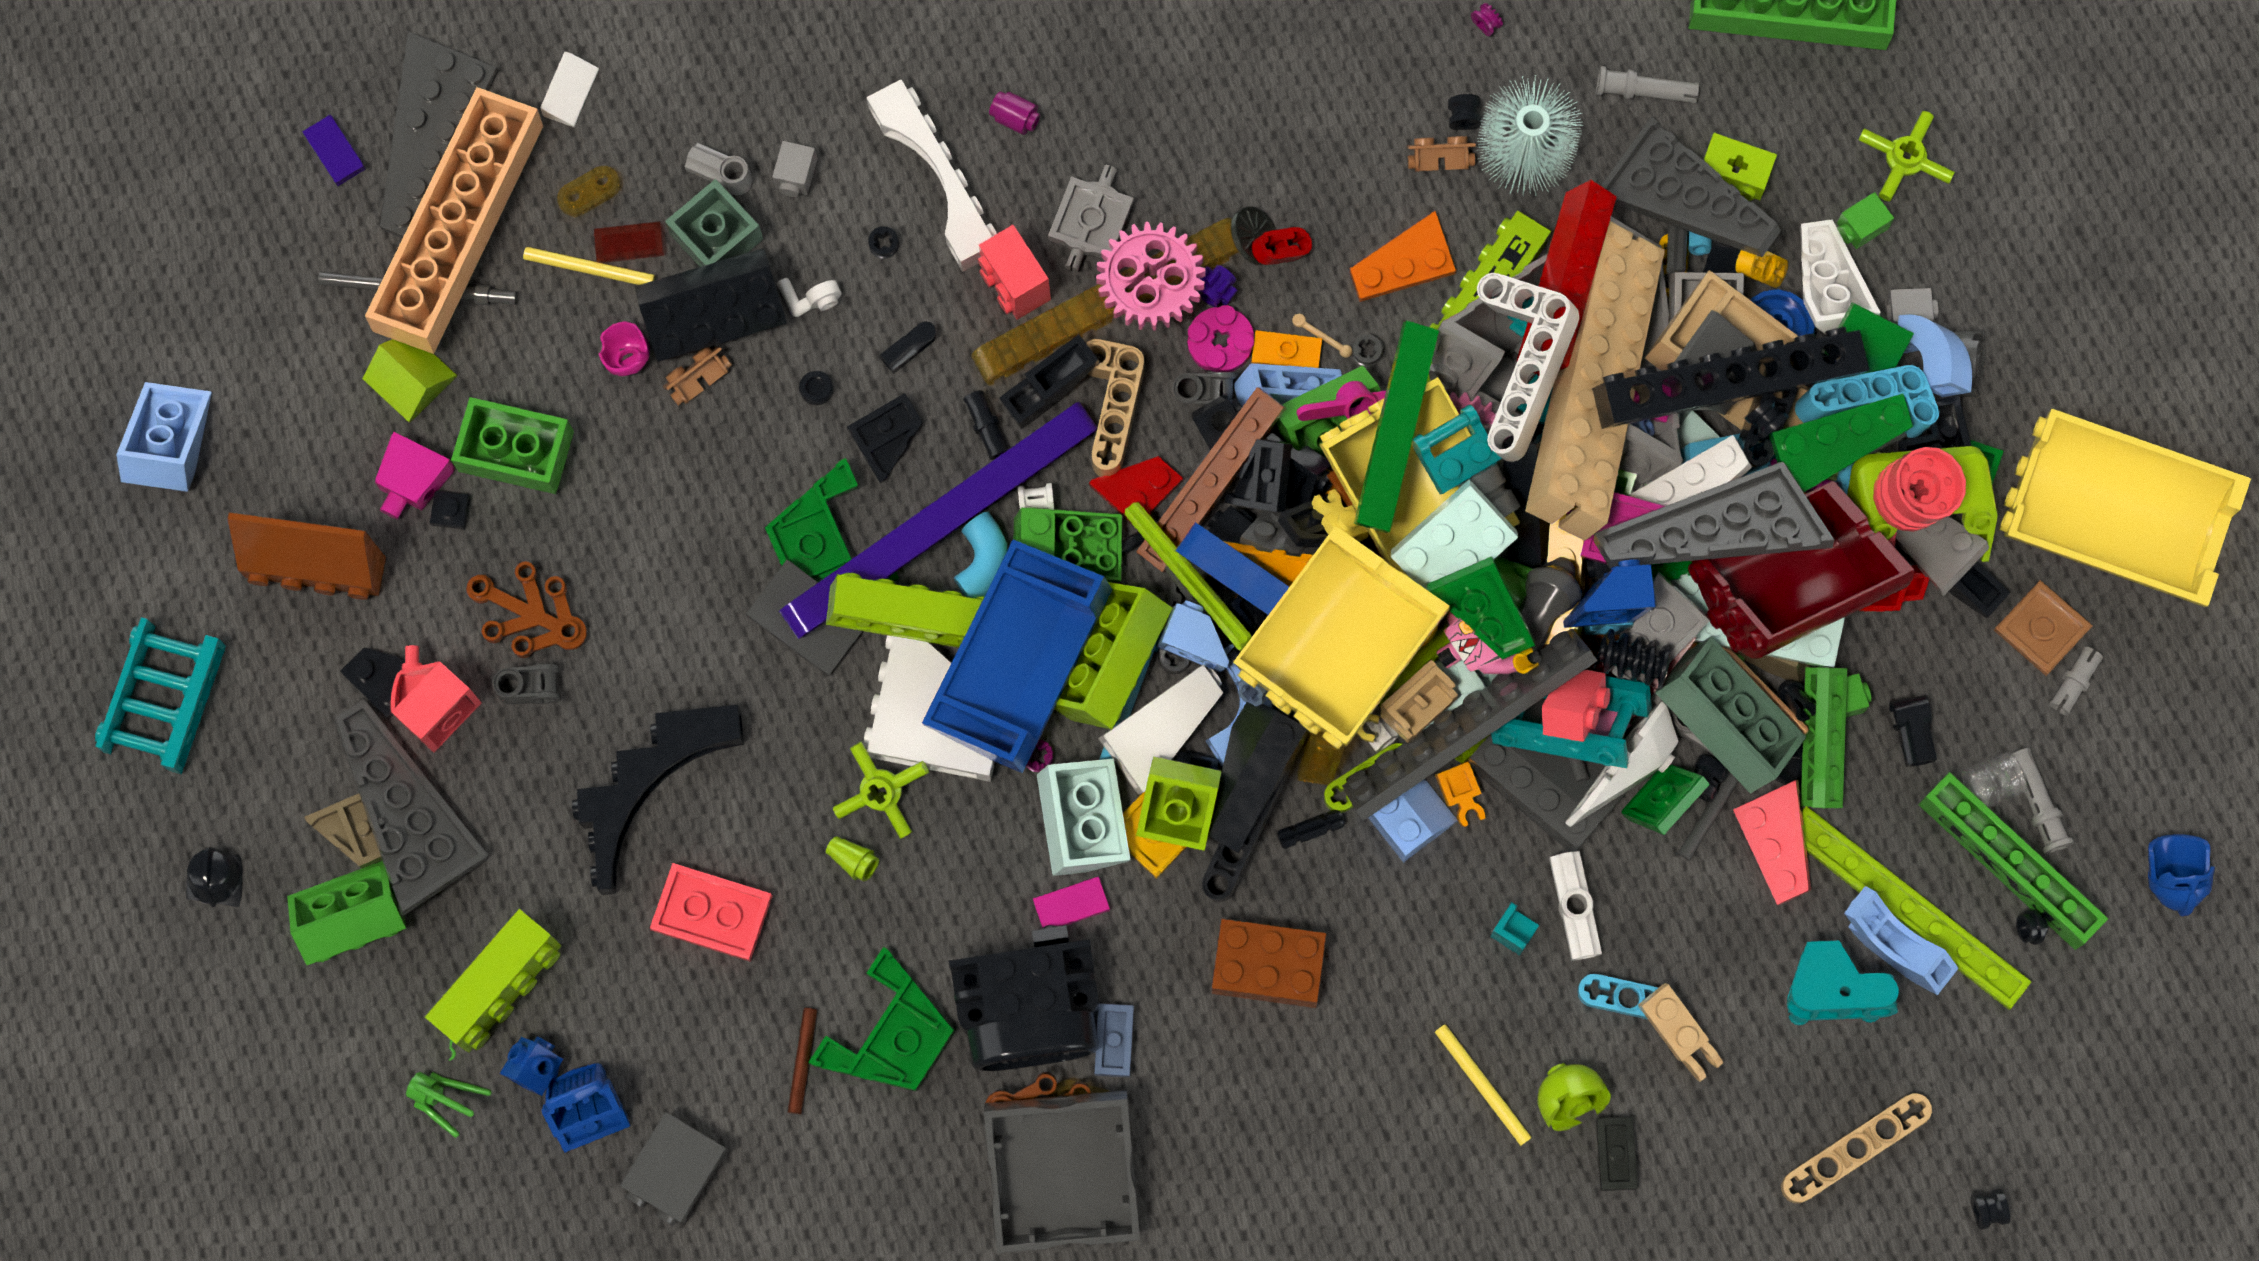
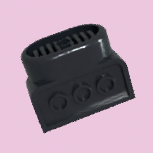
[948,939,1099,1071]

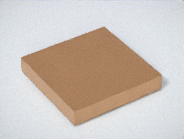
[1994,580,2093,676]

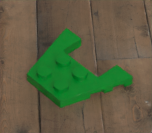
[765,458,899,582]
[809,947,954,1092]

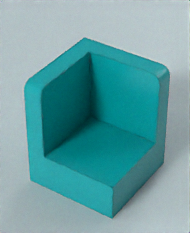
[1490,902,1539,956]

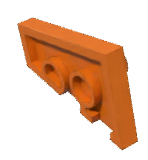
[1350,211,1456,302]

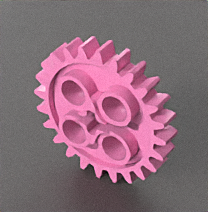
[1096,222,1205,331]

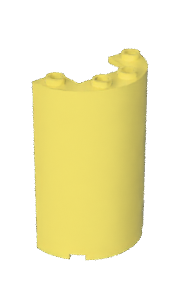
[1999,409,2251,607]

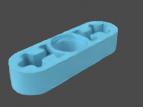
[1577,974,1659,1019]

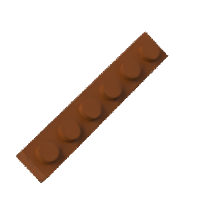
[1136,387,1287,572]

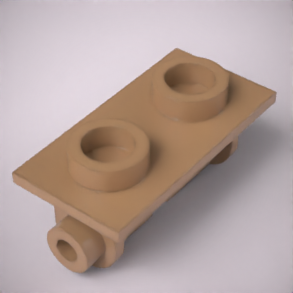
[1407,136,1476,172]
[662,346,732,406]

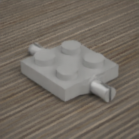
[1048,165,1134,272]

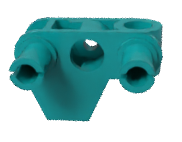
[1786,940,1899,1025]

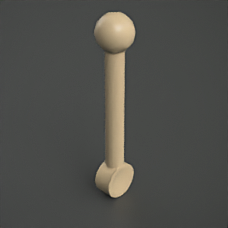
[1292,314,1353,358]

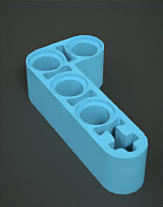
[1795,365,1939,438]

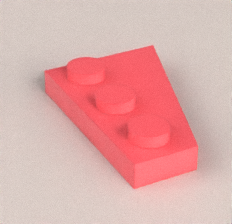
[1733,780,1811,905]

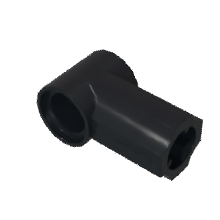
[1889,695,1937,767]

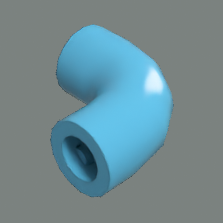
[954,512,1007,598]

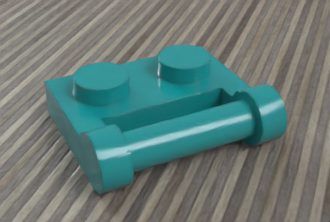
[1411,404,1502,494]

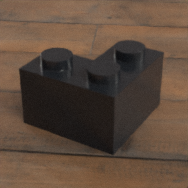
[1898,396,1971,452]

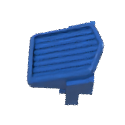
[541,1063,631,1153]

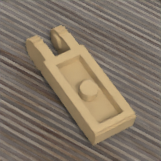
[1638,983,1723,1082]

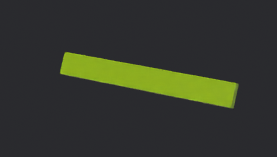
[1802,806,2031,1010]

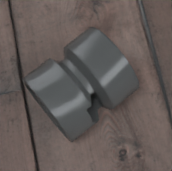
[1457,463,1521,517]

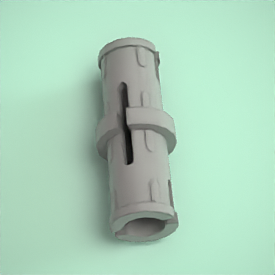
[2049,647,2103,716]

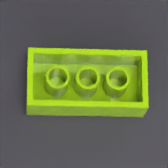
[1054,582,1173,730]
[425,909,562,1053]

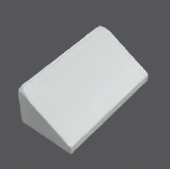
[541,52,599,127]

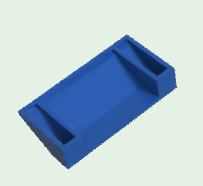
[922,539,1113,773]

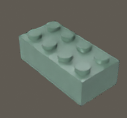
[1655,636,1806,794]

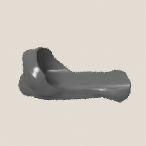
[1517,557,1582,654]

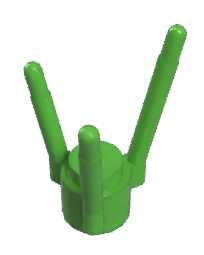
[406,1072,491,1138]

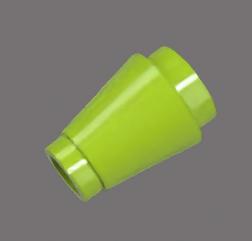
[826,836,879,882]

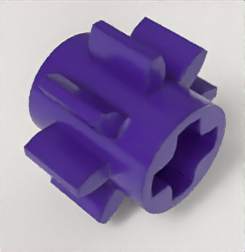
[1197,265,1238,307]

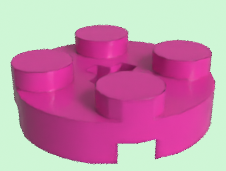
[1188,305,1254,372]

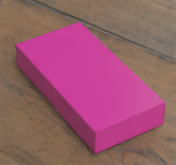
[1033,876,1110,928]

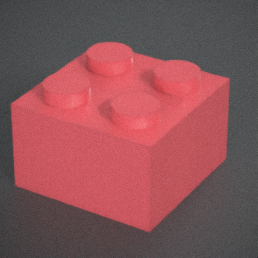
[977,225,1051,320]

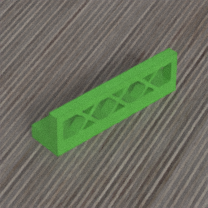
[1801,667,1847,808]

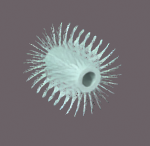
[1477,75,1583,195]

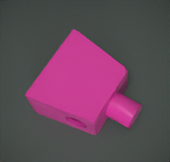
[375,432,455,519]

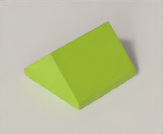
[362,339,457,423]

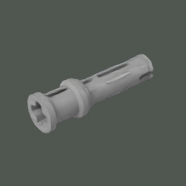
[1596,66,1699,104]
[2009,748,2074,854]

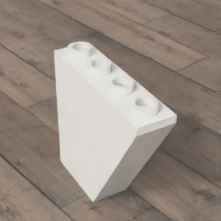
[863,635,995,782]

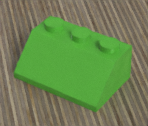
[1277,366,1380,459]
[287,861,406,965]

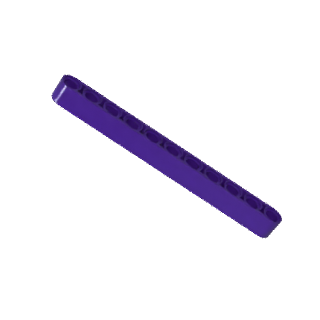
[778,401,1098,639]

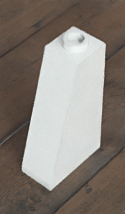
[1098,664,1223,794]

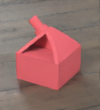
[391,645,482,753]

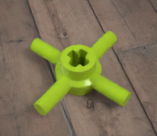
[1858,111,1955,201]
[833,741,929,839]

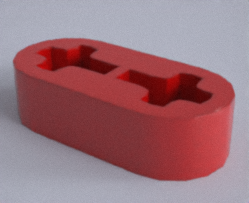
[1252,227,1312,265]

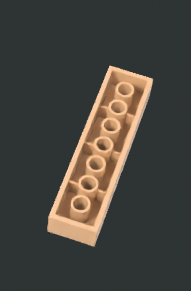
[365,87,543,354]

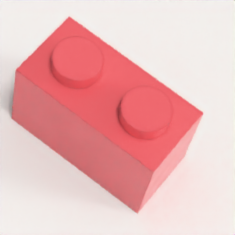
[1542,670,1610,742]

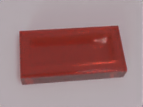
[594,221,664,263]

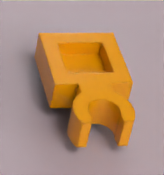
[1435,761,1485,827]

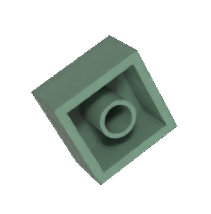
[665,179,764,267]

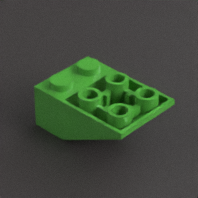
[1013,507,1122,582]

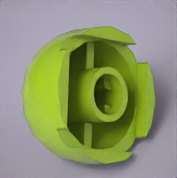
[1537,1063,1611,1131]

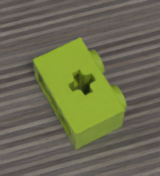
[1704,133,1777,201]

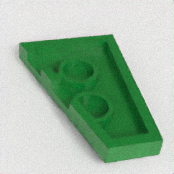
[1426,556,1535,659]

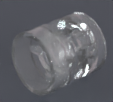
[1962,752,2027,808]

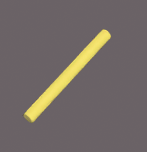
[523,247,655,285]
[1434,1024,1532,1146]

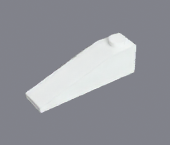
[1800,219,1881,334]
[1565,701,1679,827]

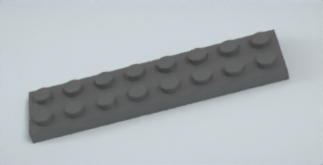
[1342,628,1597,821]

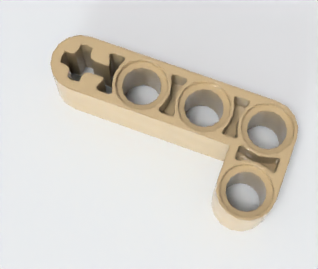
[1086,339,1144,477]

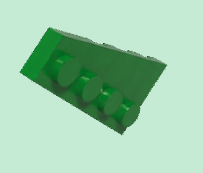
[1769,394,1913,493]

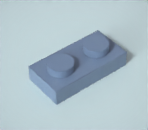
[1094,1004,1134,1078]

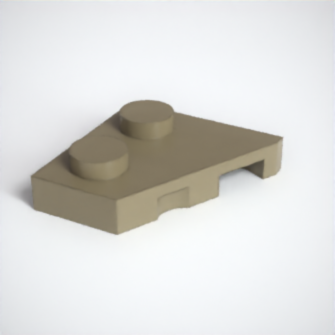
[305,793,382,868]

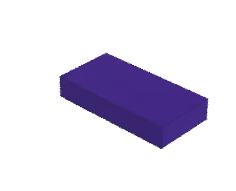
[302,115,366,186]

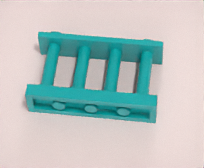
[95,617,226,774]
[1491,676,1652,769]

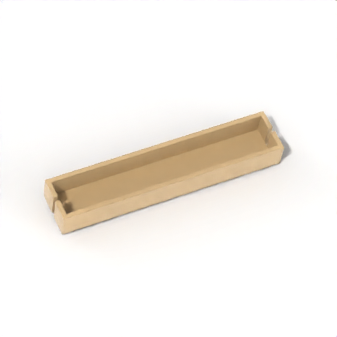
[1525,221,1665,541]

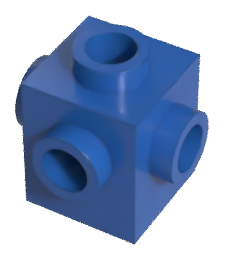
[500,1037,563,1096]

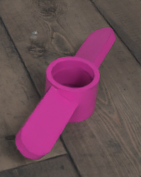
[1296,381,1386,421]

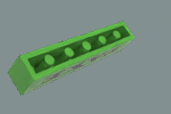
[1918,772,2108,950]

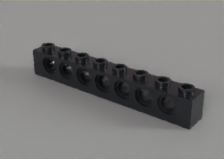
[1592,327,1870,429]

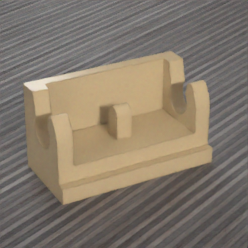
[1381,659,1458,743]

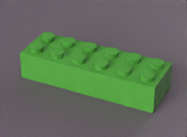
[1688,0,1896,50]

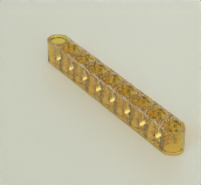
[971,218,1240,386]

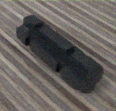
[1277,810,1344,849]

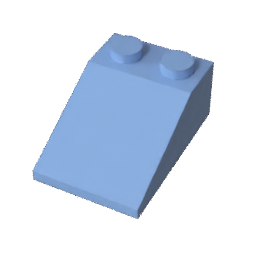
[116,382,212,492]

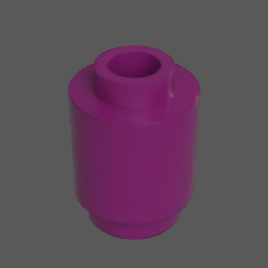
[989,91,1041,135]

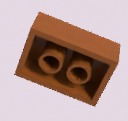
[1212,919,1326,1008]

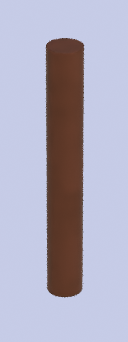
[787,1008,817,1115]

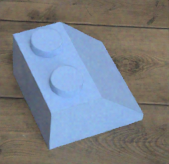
[1156,600,1229,673]
[1368,779,1458,863]

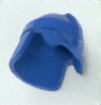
[2148,834,2215,916]

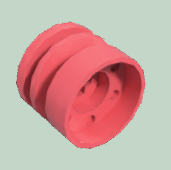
[1873,447,1966,532]

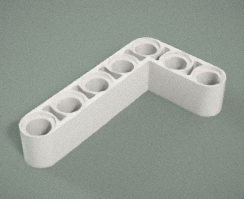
[1477,273,1579,462]

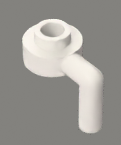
[777,278,842,317]

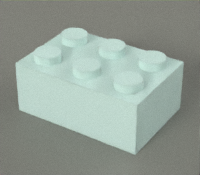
[1391,479,1518,590]

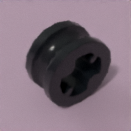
[868,226,899,259]

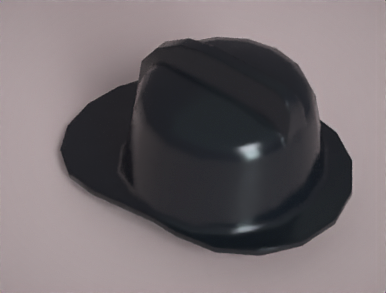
[186,847,243,907]

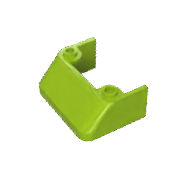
[1847,446,1998,562]

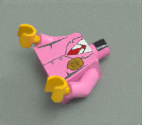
[1437,611,1539,674]

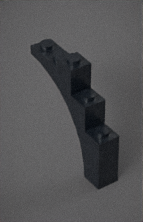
[572,705,744,895]

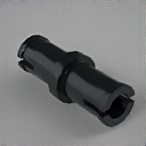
[963,390,1009,460]

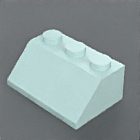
[1037,759,1130,876]

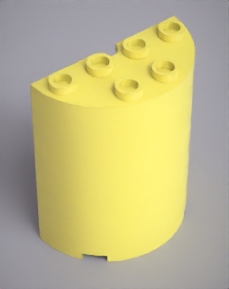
[1319,377,1520,578]
[1233,526,1450,749]

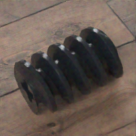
[1593,629,1671,690]

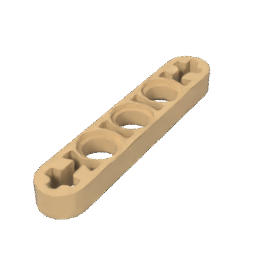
[1781,1093,1932,1204]

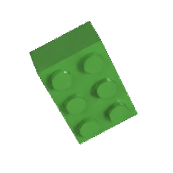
[451,397,574,494]

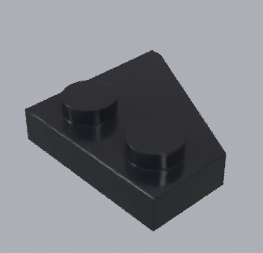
[847,393,922,483]

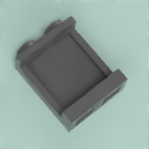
[620,1112,729,1226]

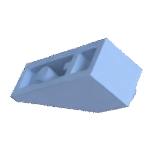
[1234,363,1342,407]

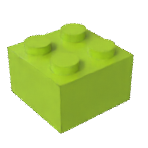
[1136,756,1222,851]

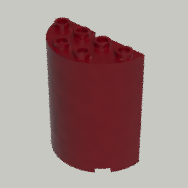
[1688,481,1914,659]

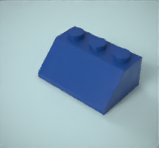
[1563,560,1655,628]

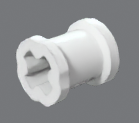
[1018,483,1054,510]

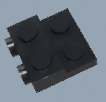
[1265,433,1333,508]

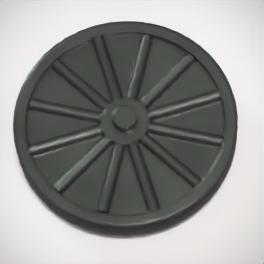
[1231,206,1276,265]

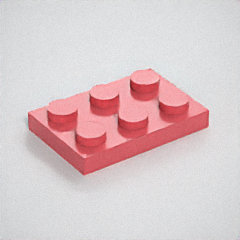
[650,863,773,962]

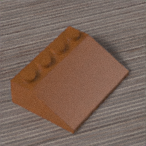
[228,512,386,600]

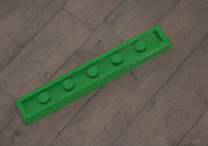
[1354,320,1439,533]

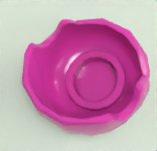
[598,321,650,376]

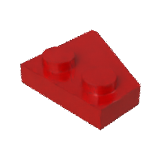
[1089,456,1183,524]

